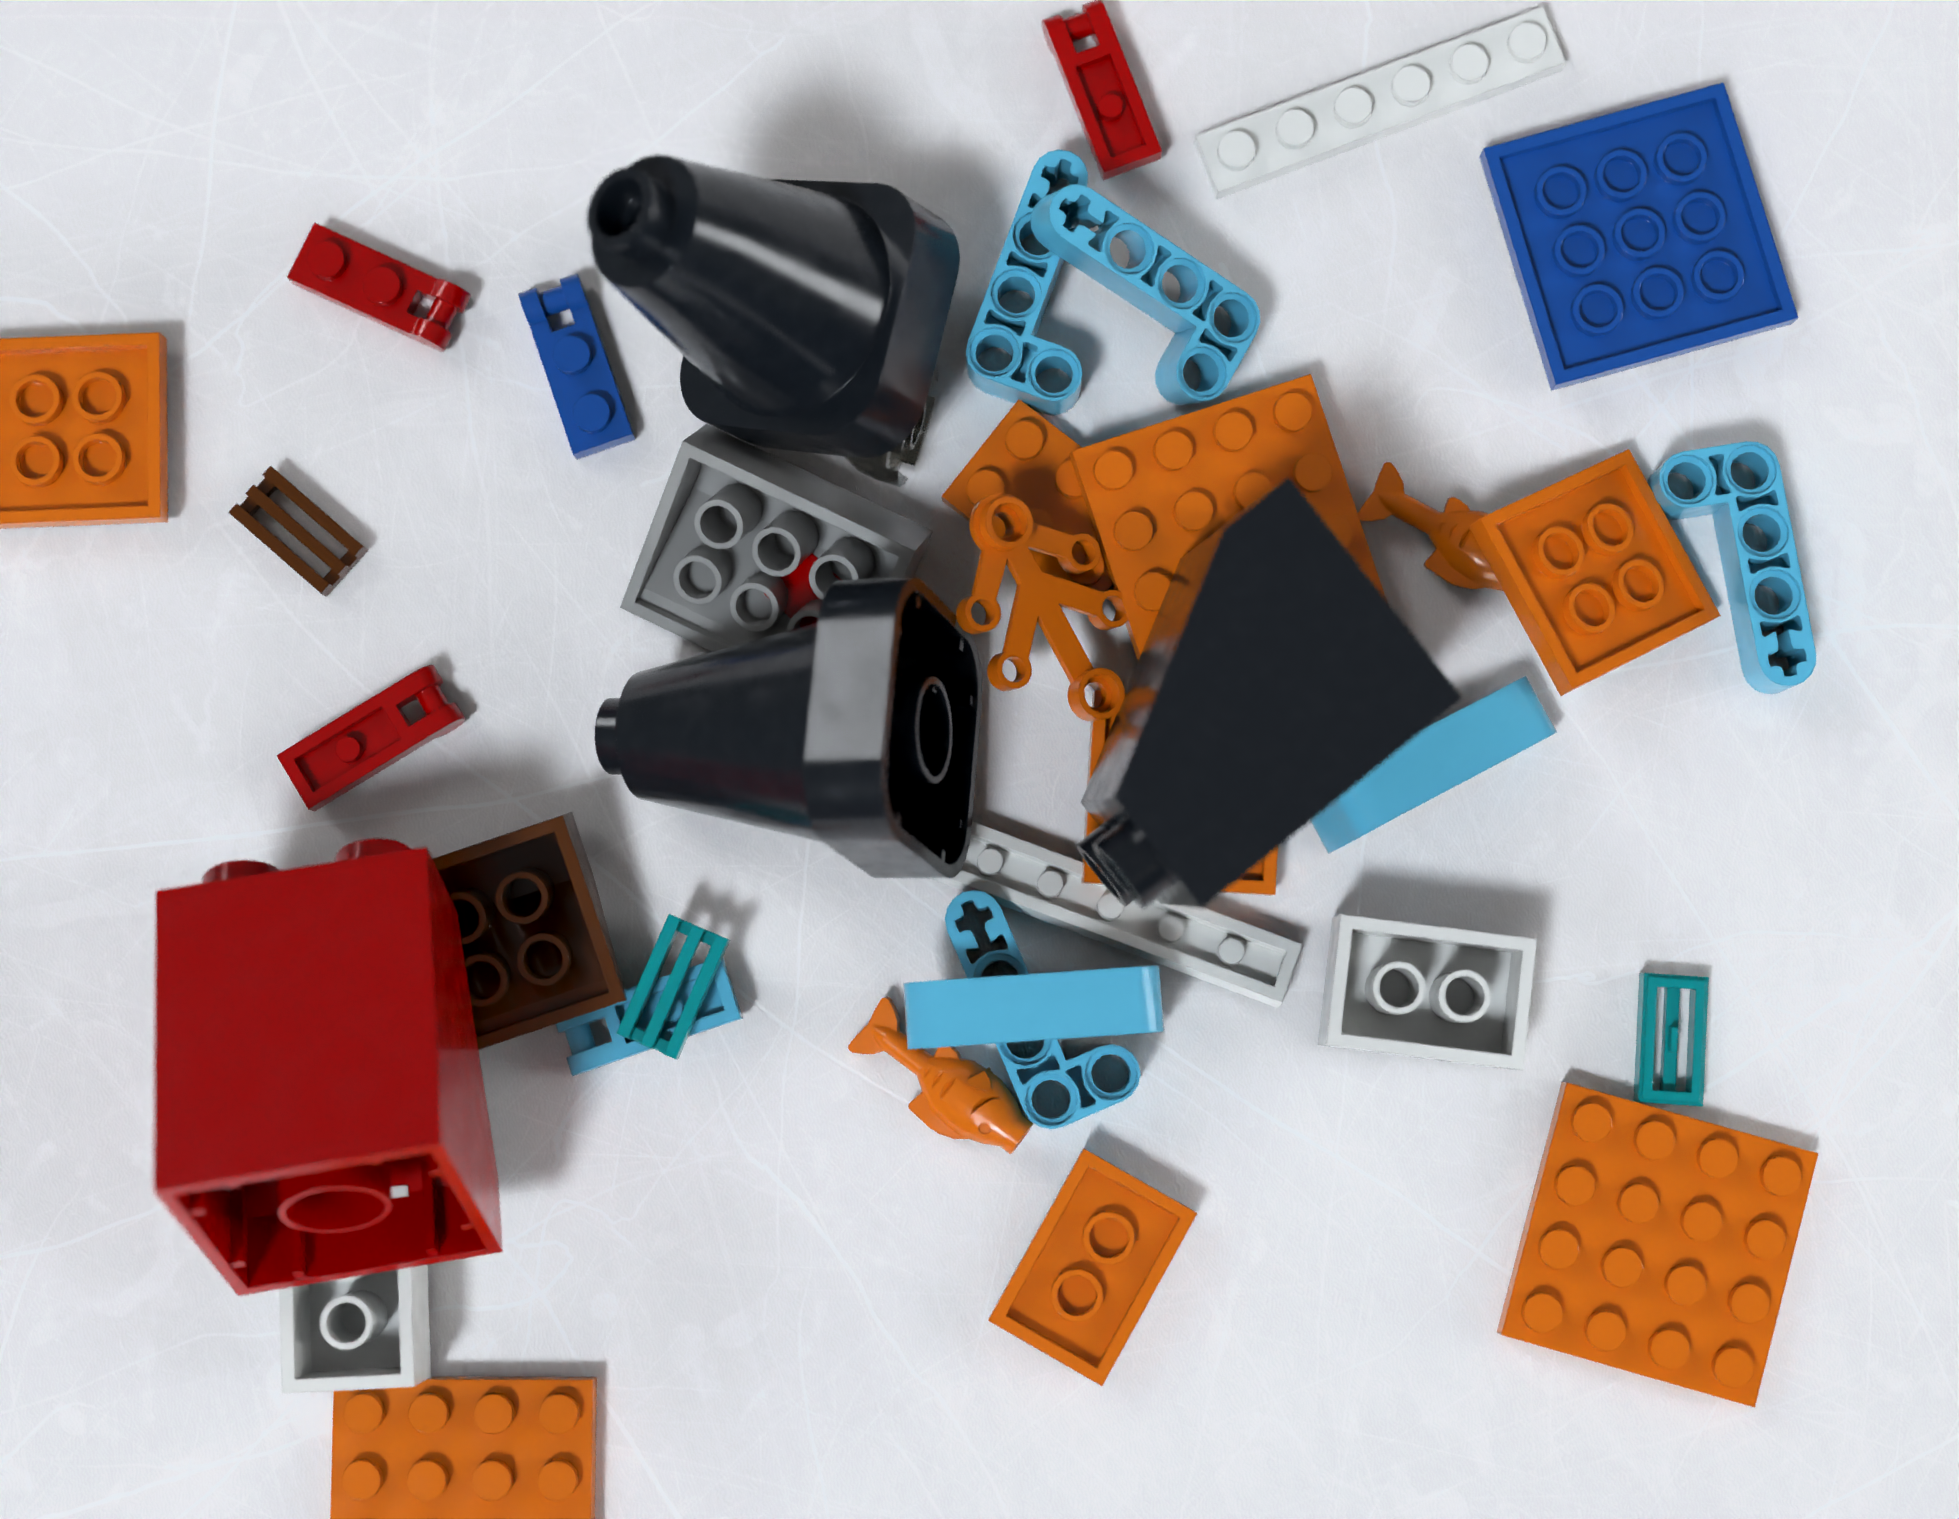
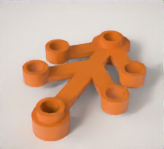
[956,493,1128,722]

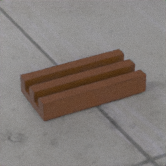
[228,466,368,597]

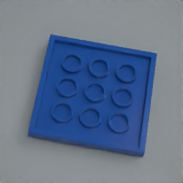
[1479,82,1798,391]

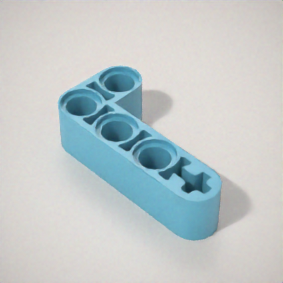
[966,150,1088,415]
[1031,184,1260,405]
[1647,441,1816,694]
[1311,676,1557,854]
[945,890,1141,1129]
[903,966,1164,1049]

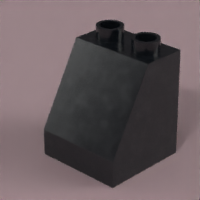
[1076,477,1463,909]

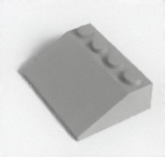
[620,424,933,652]

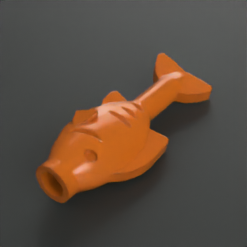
[1358,462,1503,591]
[848,997,1034,1155]

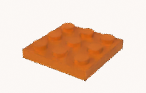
[0,332,168,529]
[1469,449,1721,696]

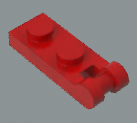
[1041,0,1162,180]
[287,222,472,352]
[276,665,466,812]

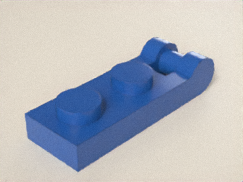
[518,273,636,460]

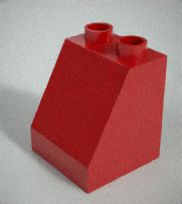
[154,838,503,1296]

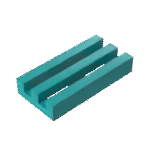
[616,914,730,1059]
[1633,973,1709,1107]

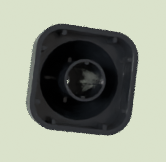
[587,155,960,458]
[595,578,982,878]

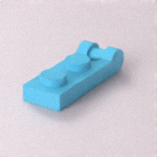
[556,958,743,1076]

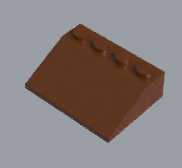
[433,812,627,1050]

